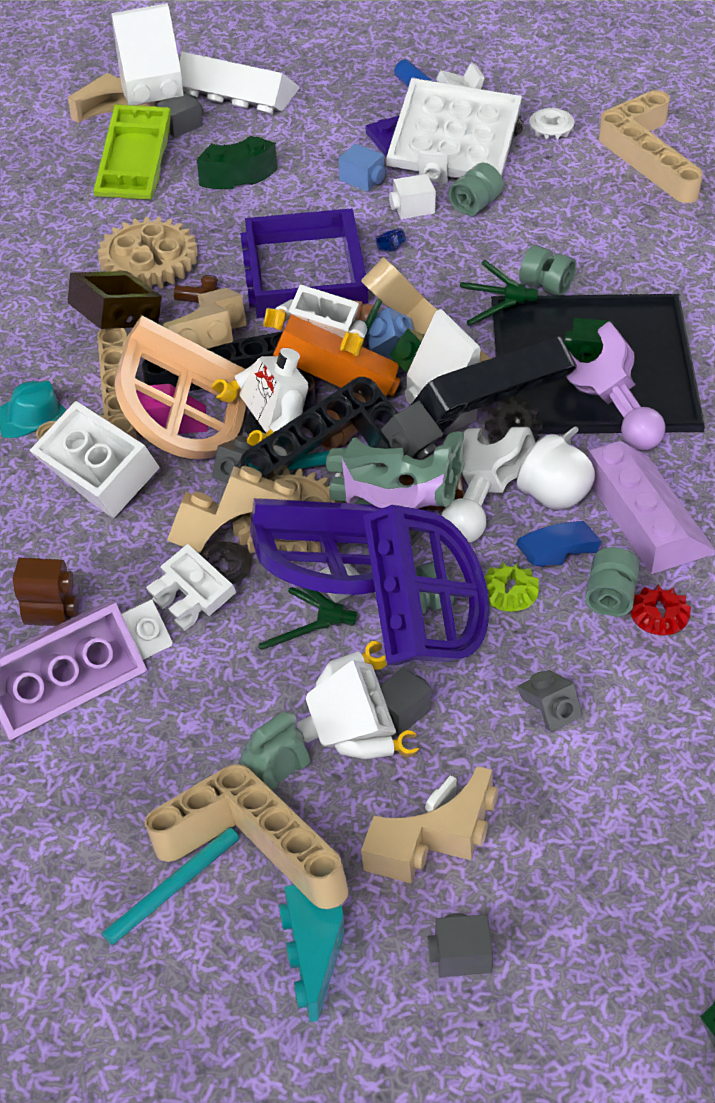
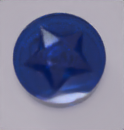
[375,228,407,252]

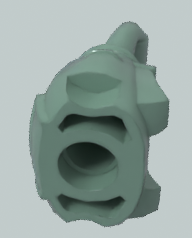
[238,711,311,790]

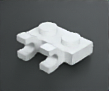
[146,544,237,631]

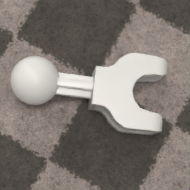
[441,427,536,543]

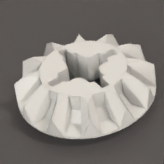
[529,108,574,140]

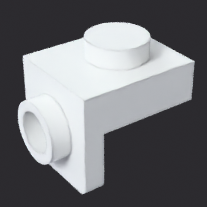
[436,63,484,89]

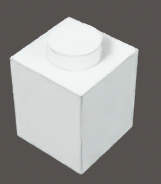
[389,174,436,219]

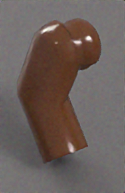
[173,275,219,303]

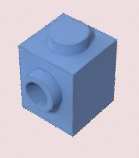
[339,143,386,191]
[364,307,414,359]

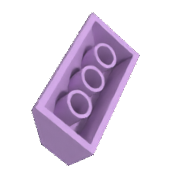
[588,441,715,574]
[0,602,148,740]

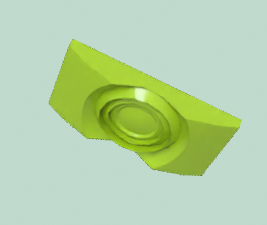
[93,104,171,200]

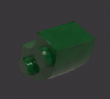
[196,135,277,190]

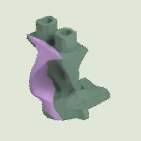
[326,432,464,509]

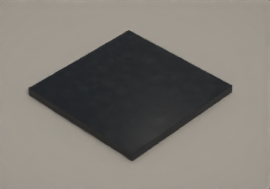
[491,294,705,435]

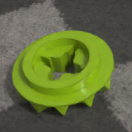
[484,562,539,612]

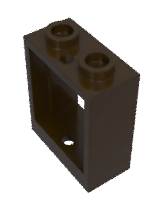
[67,271,162,329]

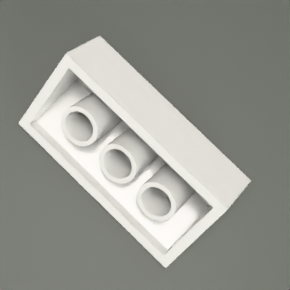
[179,52,300,114]

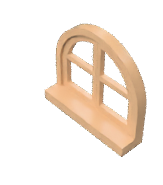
[115,316,246,459]

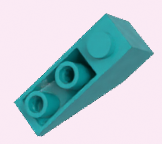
[278,885,344,1022]

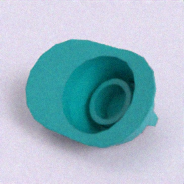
[0,381,67,438]

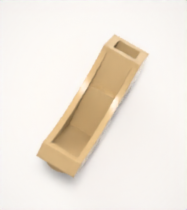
[68,73,166,123]
[163,287,247,349]
[167,466,301,553]
[361,766,498,884]

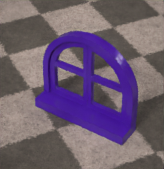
[250,498,382,595]
[363,504,489,665]

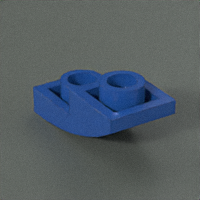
[516,521,602,567]

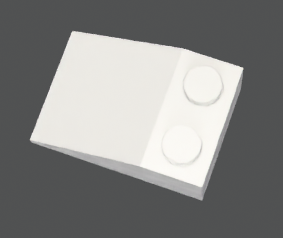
[111,3,183,105]
[405,309,480,436]
[29,401,160,518]

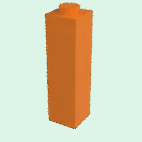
[273,315,400,397]

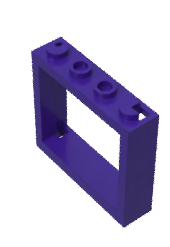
[240,208,369,318]

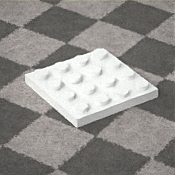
[386,78,522,178]

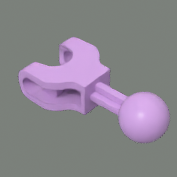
[566,322,665,451]

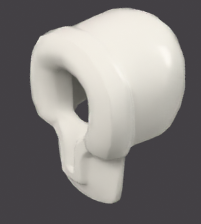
[517,427,595,510]

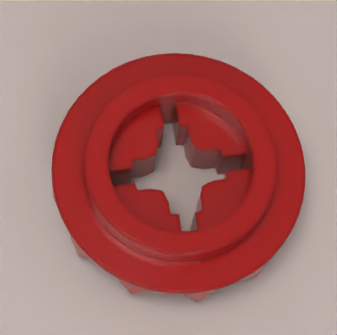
[630,584,691,636]

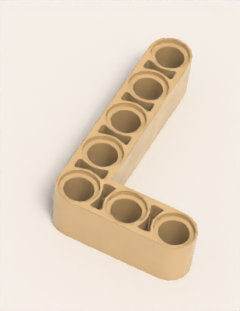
[598,91,703,203]
[361,257,491,362]
[36,328,138,441]
[145,764,349,909]

